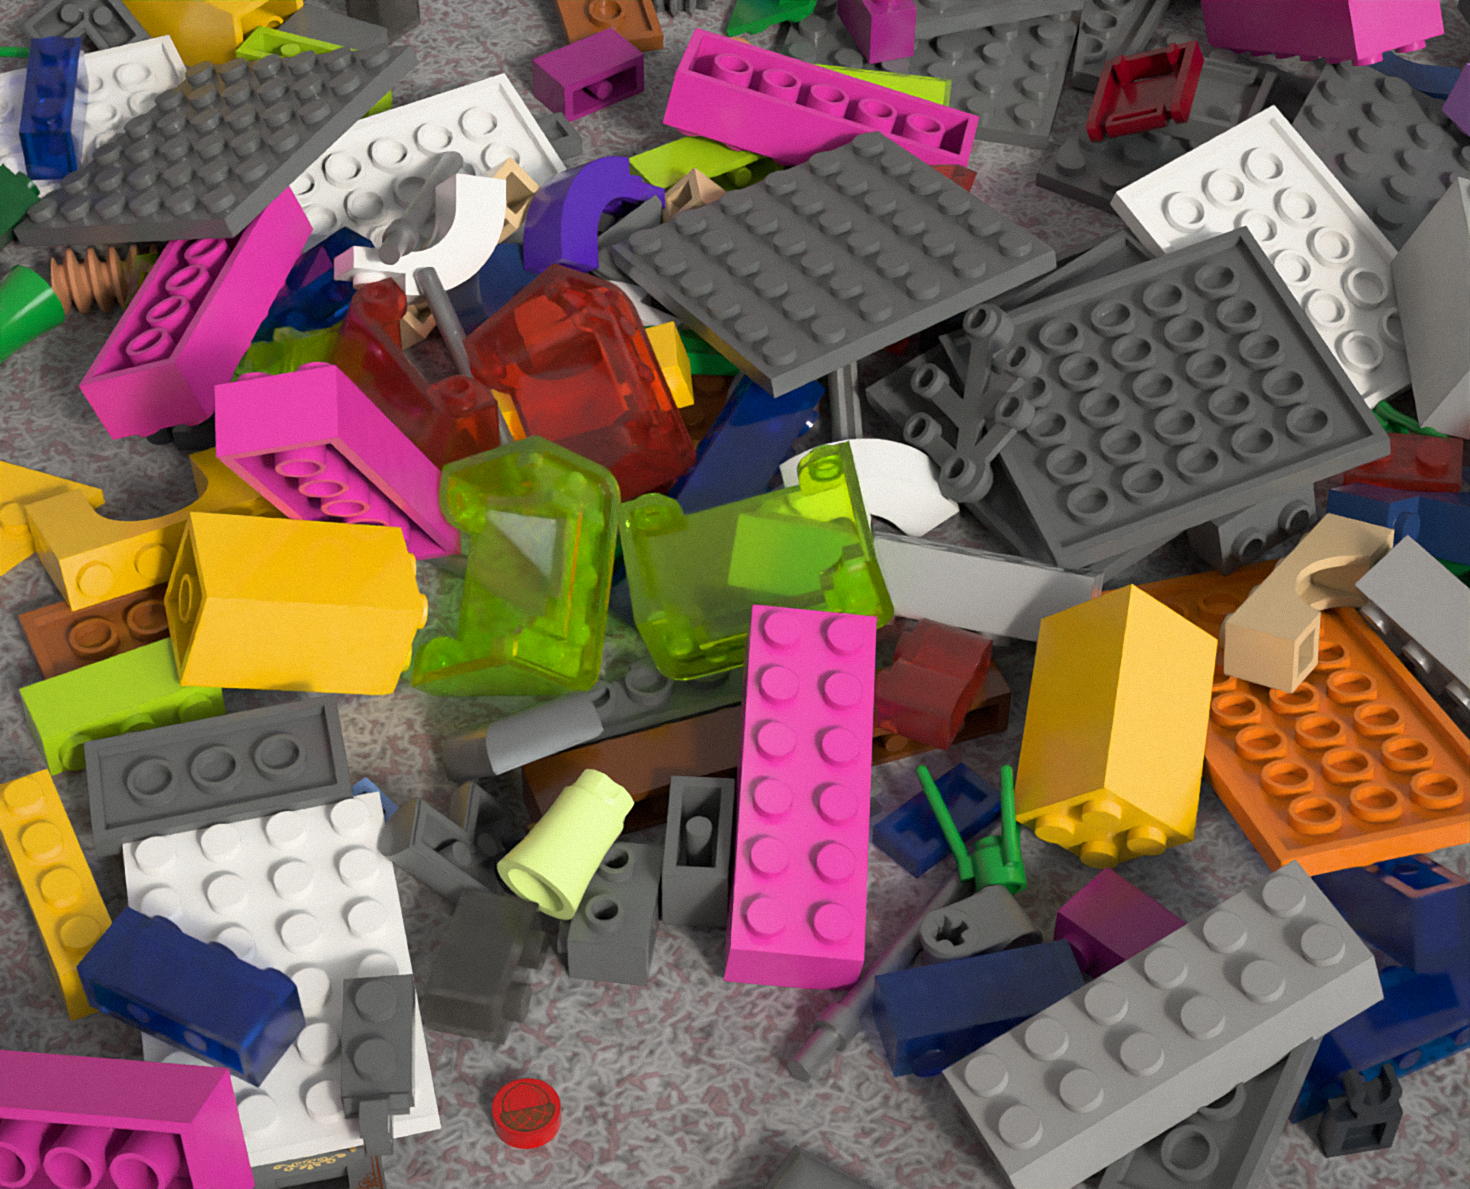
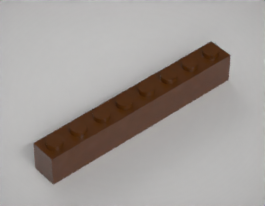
[521,642,1012,836]

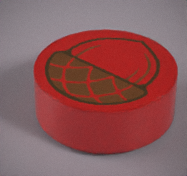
[492,1078,562,1149]

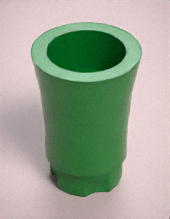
[0,265,65,365]

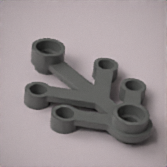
[903,303,1042,503]

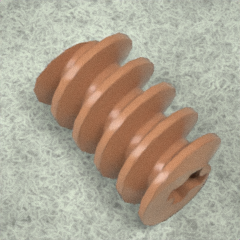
[51,243,161,316]

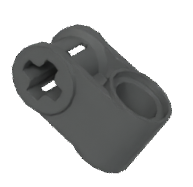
[914,884,1043,993]

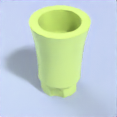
[497,769,634,920]

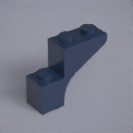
[1326,482,1470,566]

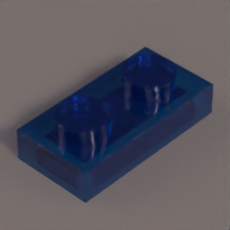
[872,762,1001,879]

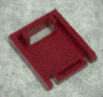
[1086,40,1204,143]

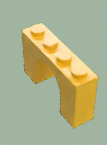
[24,447,290,612]

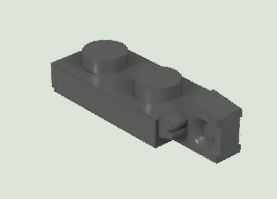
[340,974,416,1157]

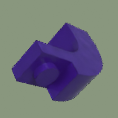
[523,156,666,280]

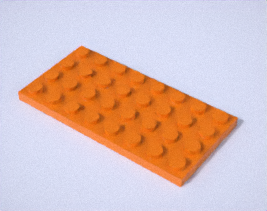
[1101,557,1470,877]

